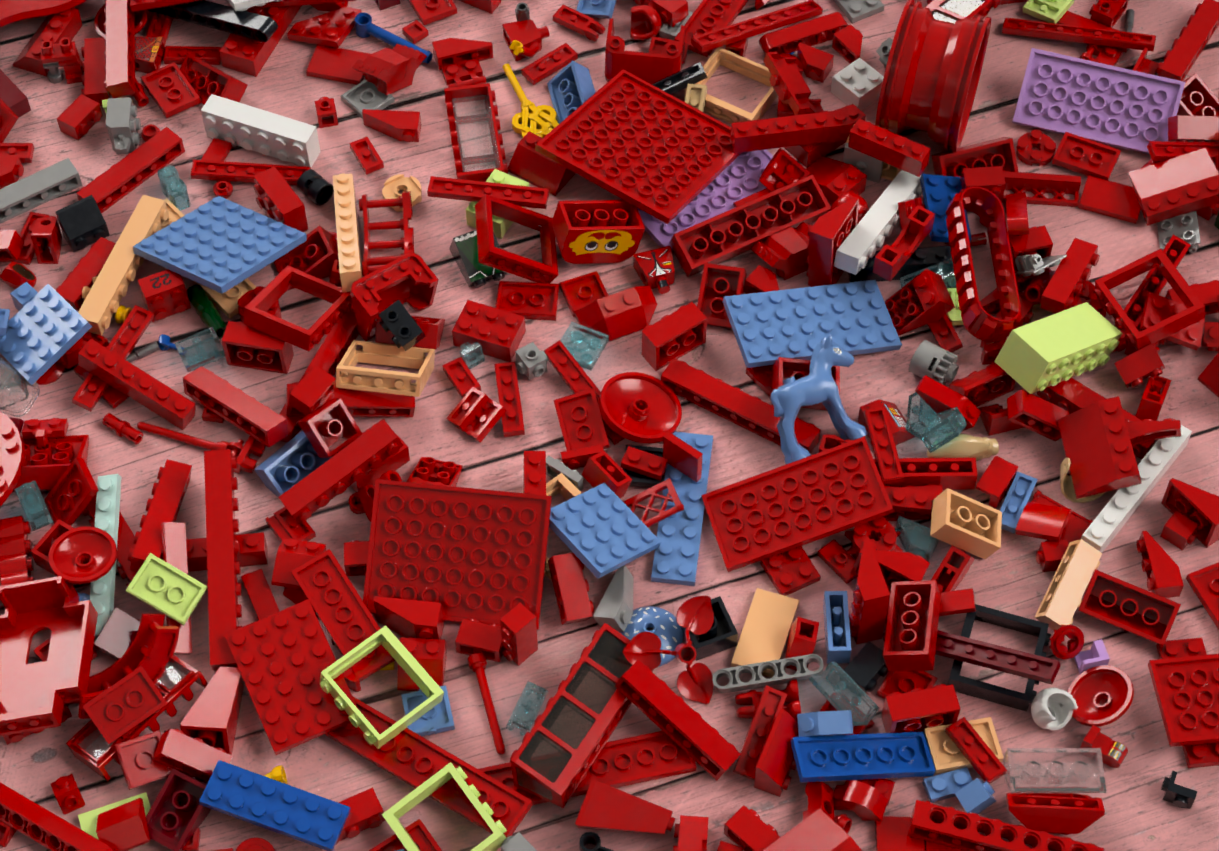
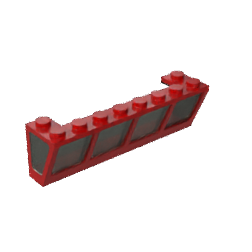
[510,623,654,808]

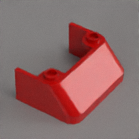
[604,18,685,84]

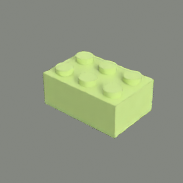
[466,169,530,239]

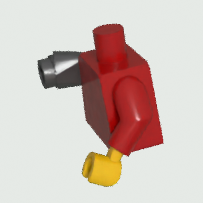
[502,3,550,61]

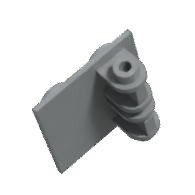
[1157,211,1201,253]
[1015,254,1067,277]

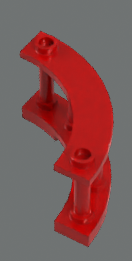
[359,191,414,277]
[71,614,180,719]

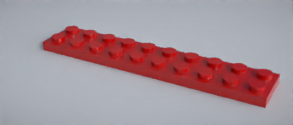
[324,697,533,838]
[479,731,697,805]

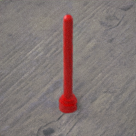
[137,422,230,450]
[467,653,506,755]

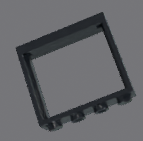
[948,604,1051,712]

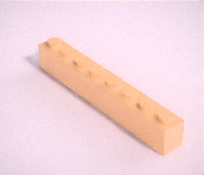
[333,174,362,292]
[78,195,169,336]

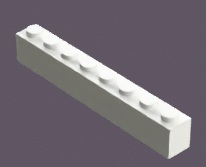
[834,170,922,275]
[1081,425,1192,553]

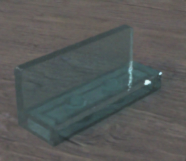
[809,662,879,726]

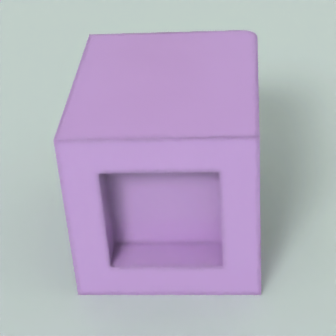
[1073,639,1110,674]

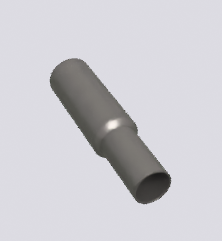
[1125,9,1135,33]
[126,341,160,363]

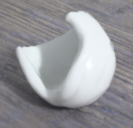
[1031,687,1078,731]

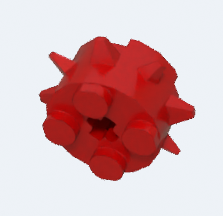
[845,517,903,559]

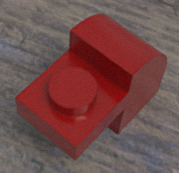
[833,780,889,821]

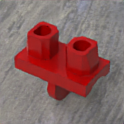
[227,436,266,474]

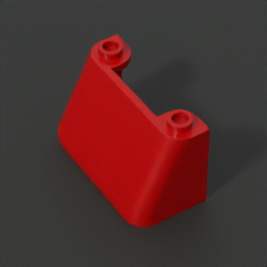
[350,253,439,341]

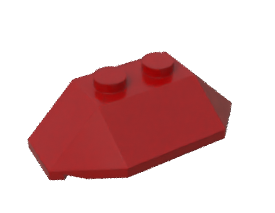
[575,286,657,341]
[1006,790,1105,835]

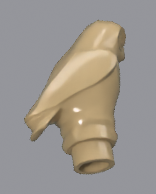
[927,433,999,461]

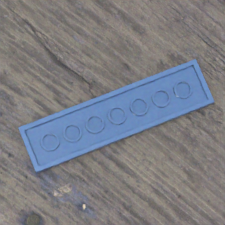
[651,432,713,586]

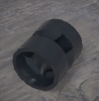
[297,169,334,206]

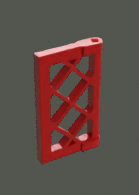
[623,478,684,527]

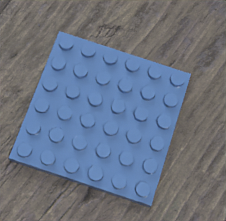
[133,196,307,294]

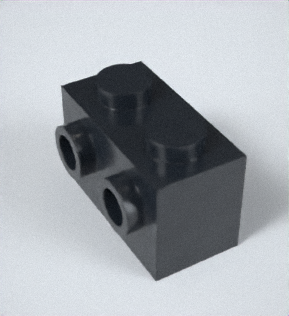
[379,300,426,351]

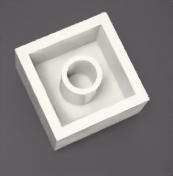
[831,58,884,111]

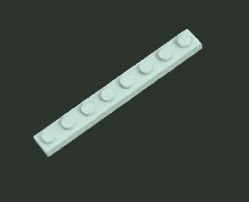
[90,474,122,643]

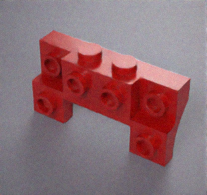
[763,51,828,115]

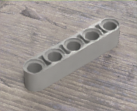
[712,654,823,693]

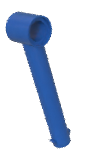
[355,13,433,64]

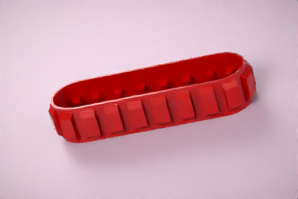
[946,186,1021,342]

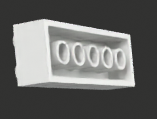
[201,94,321,167]

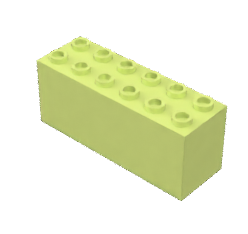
[994,302,1123,394]

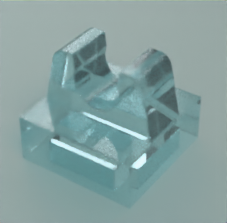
[460,342,485,369]

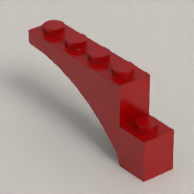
[1069,418,1181,475]

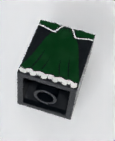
[449,230,507,288]

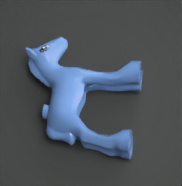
[770,335,868,464]

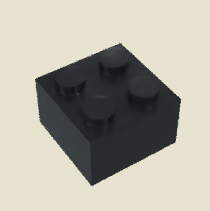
[680,596,738,661]

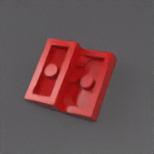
[759,148,810,192]
[446,387,507,443]
[1015,502,1072,542]

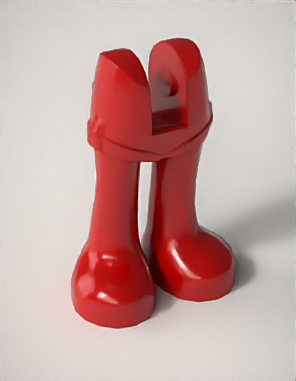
[735,679,801,721]

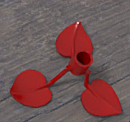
[623,596,714,704]

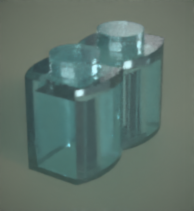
[158,165,191,211]

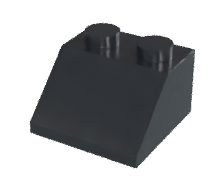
[56,195,110,252]

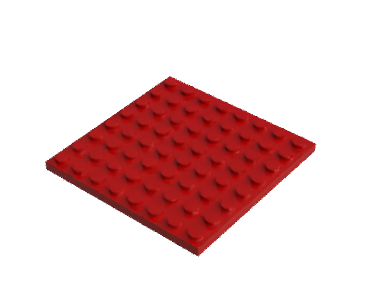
[535,69,742,224]

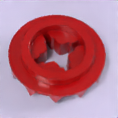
[1049,624,1084,659]

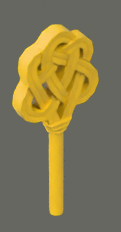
[502,64,559,138]

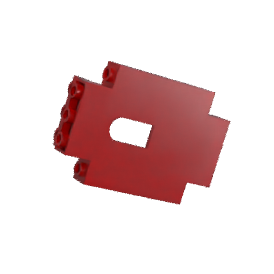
[0,576,98,736]

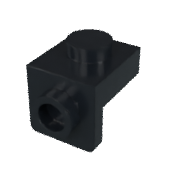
[1161,771,1197,809]

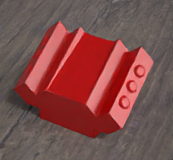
[352,44,427,95]
[751,222,810,281]

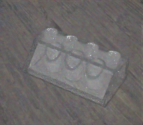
[1003,748,1106,793]

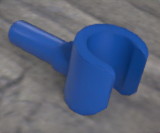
[158,334,187,352]

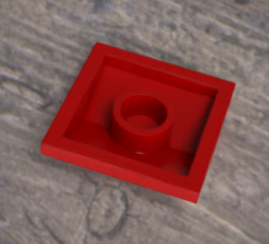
[96,798,150,851]

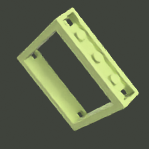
[320,625,444,749]
[382,762,507,851]

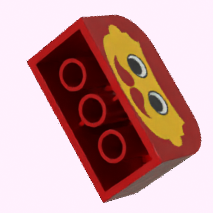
[551,200,645,264]

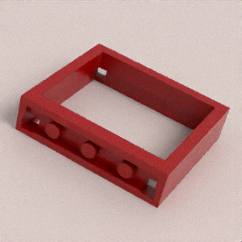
[475,194,558,283]
[1094,249,1205,351]
[243,266,352,352]

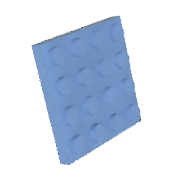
[0,284,93,385]
[549,482,661,579]

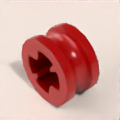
[349,492,365,514]

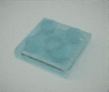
[560,322,609,370]

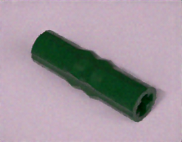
[187,284,226,339]

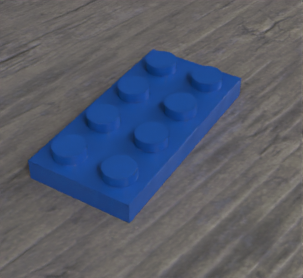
[920,174,972,243]

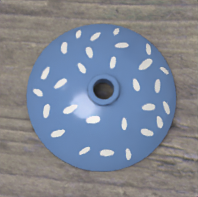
[616,606,683,667]

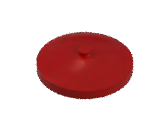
[599,372,682,444]

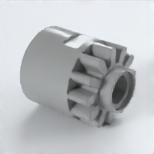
[909,340,959,385]

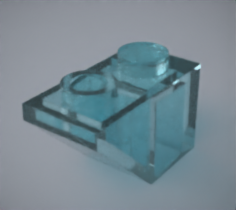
[15,480,54,531]

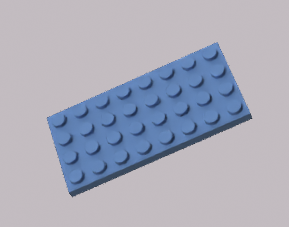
[722,280,902,368]

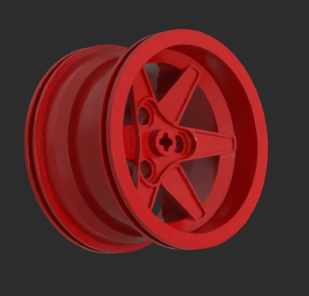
[875,0,991,153]

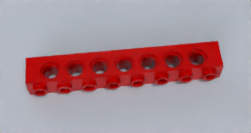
[908,800,1104,851]

